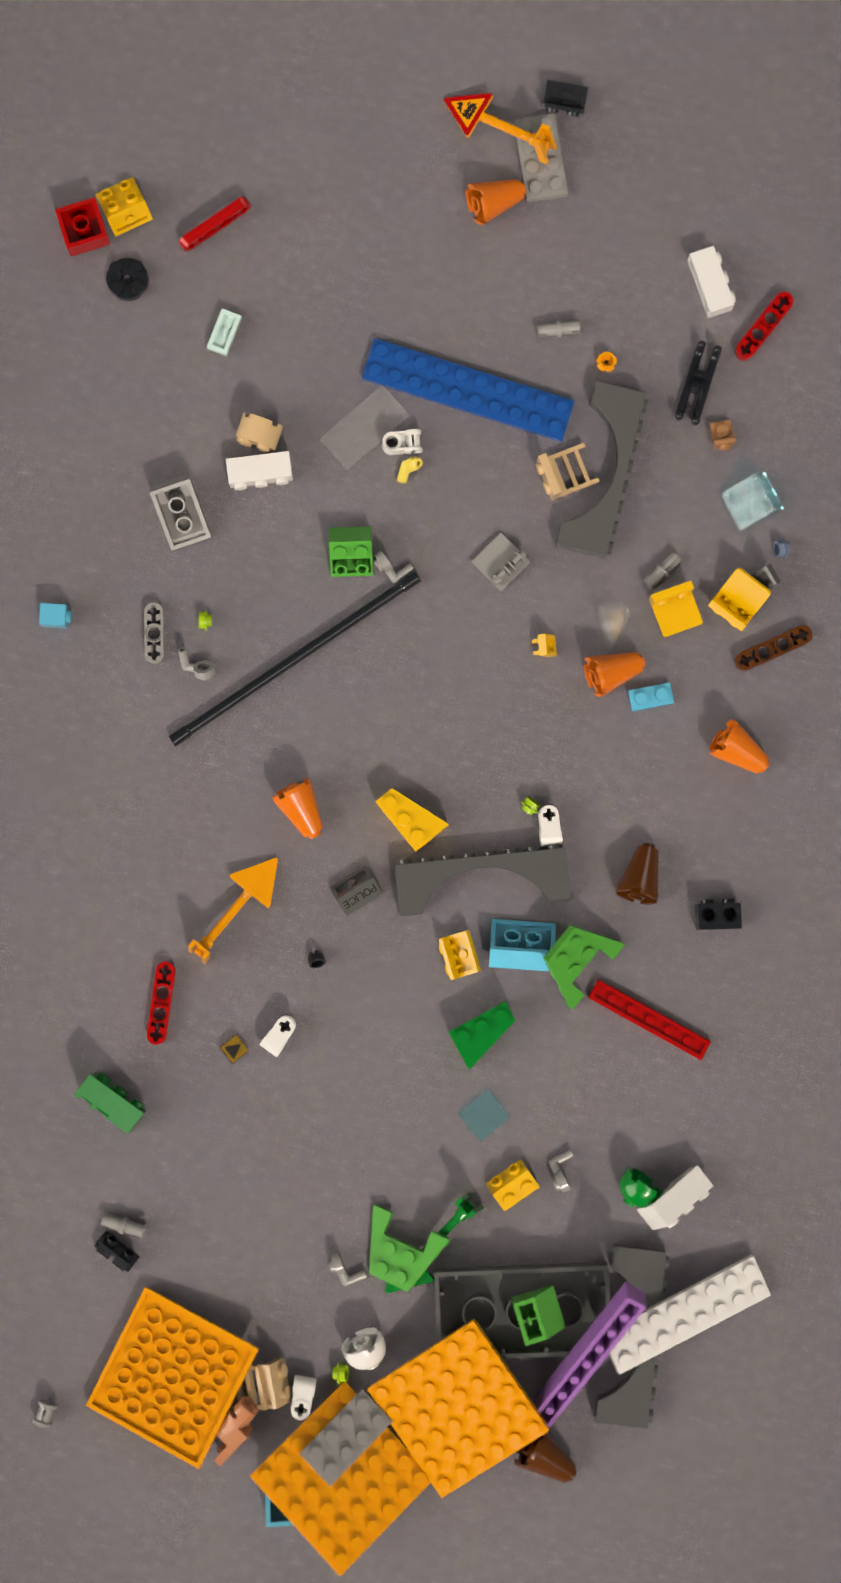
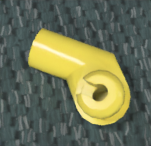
[397,456,423,484]

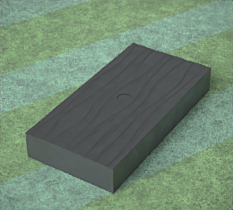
[434,1262,610,1359]

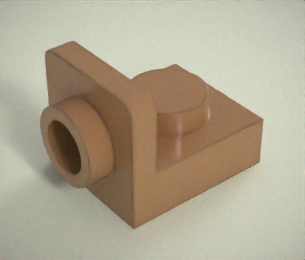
[709,420,737,451]

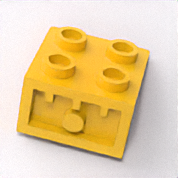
[96,177,153,237]
[649,580,703,638]

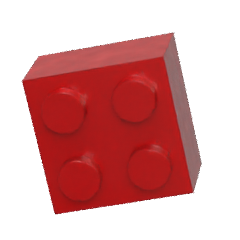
[55,197,111,257]

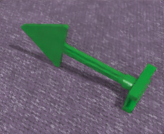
[385,1192,484,1294]

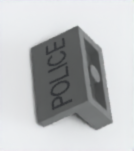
[329,865,383,915]

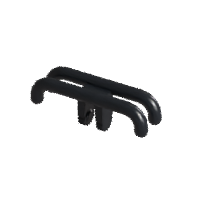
[675,340,722,426]

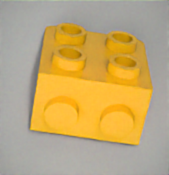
[708,568,771,631]

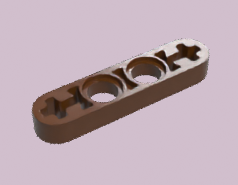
[734,625,813,671]

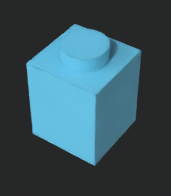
[39,603,72,629]

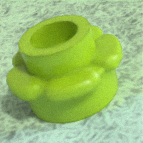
[199,610,212,631]
[521,796,541,815]
[332,1362,349,1384]

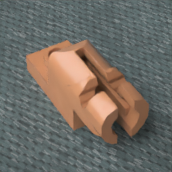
[214,1396,258,1466]

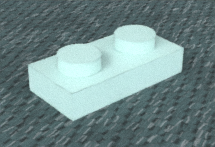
[207,309,242,356]

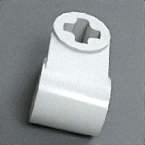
[382,429,423,455]
[538,805,563,847]
[259,1015,296,1057]
[291,1375,317,1420]

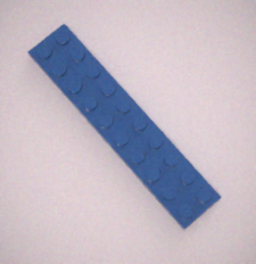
[362,338,575,442]

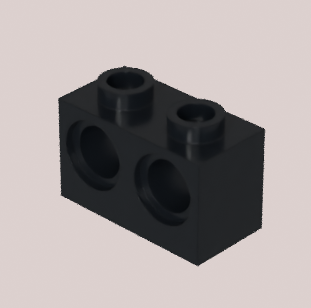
[695,899,742,930]

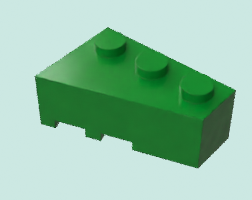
[448,1001,516,1070]
[74,1072,146,1134]

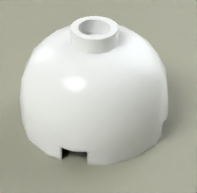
[341,1327,386,1370]

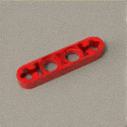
[179,196,252,252]
[735,292,794,361]
[147,962,176,1045]

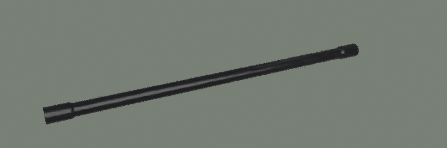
[168,571,421,747]

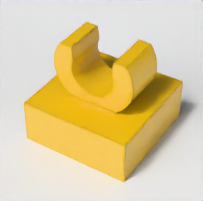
[532,634,557,657]

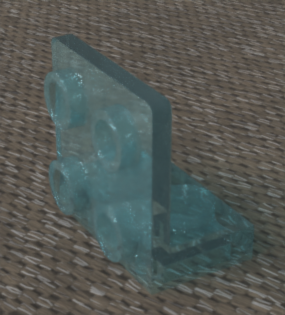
[721,472,783,530]

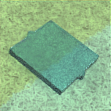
[458,1090,510,1142]

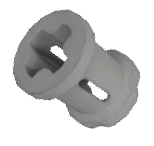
[33,1400,58,1428]

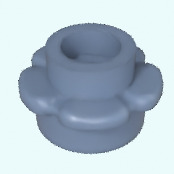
[773,538,791,559]

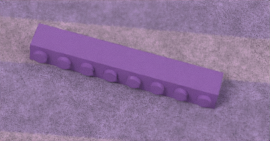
[531,1282,646,1427]

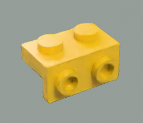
[439,930,481,980]
[486,1160,540,1212]

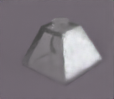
[596,601,630,651]

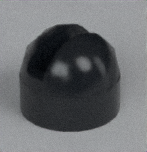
[308,950,326,968]

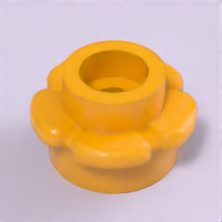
[596,352,617,372]

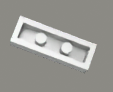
[687,246,736,318]
[226,451,293,490]

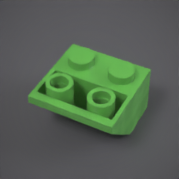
[329,526,373,577]
[511,1285,565,1346]

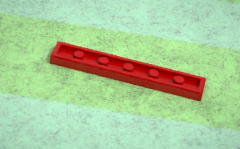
[588,979,711,1060]

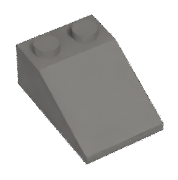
[149,473,211,551]

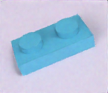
[628,682,674,712]

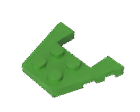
[543,925,625,1010]
[369,1204,451,1292]

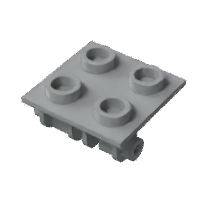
[471,533,531,592]

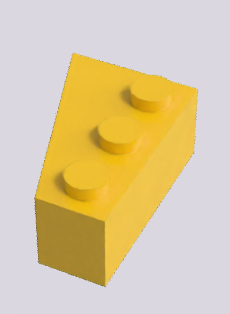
[375,788,449,852]

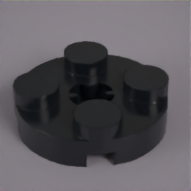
[106,258,149,301]

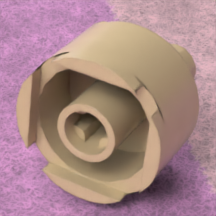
[235,412,283,454]

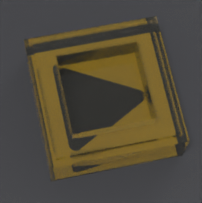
[219,1034,249,1064]

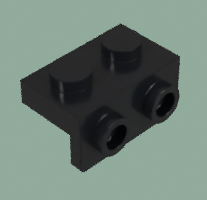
[542,80,588,117]

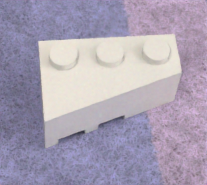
[636,1165,713,1230]

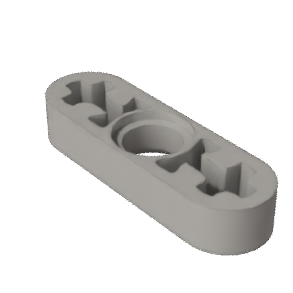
[144,602,165,665]

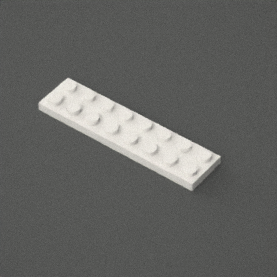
[609,1255,771,1375]

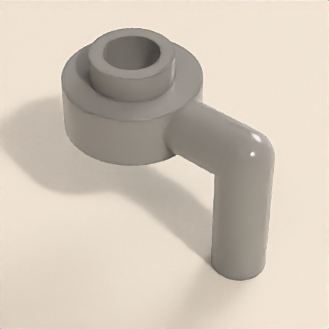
[373,551,415,583]
[178,647,216,681]
[549,1149,574,1193]
[328,1252,368,1286]

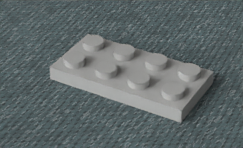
[513,113,568,203]
[299,1389,393,1486]

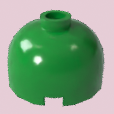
[619,1166,663,1208]

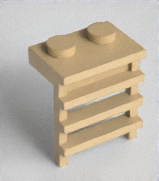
[535,443,599,501]
[237,1357,292,1410]

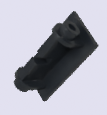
[94,1231,140,1273]

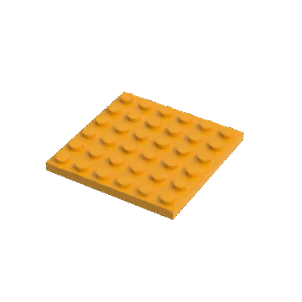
[86,1287,260,1469]
[367,1318,550,1498]
[249,1382,431,1576]

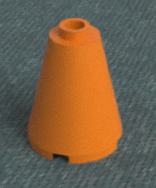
[466,179,526,225]
[584,652,645,698]
[709,719,769,774]
[271,777,323,839]

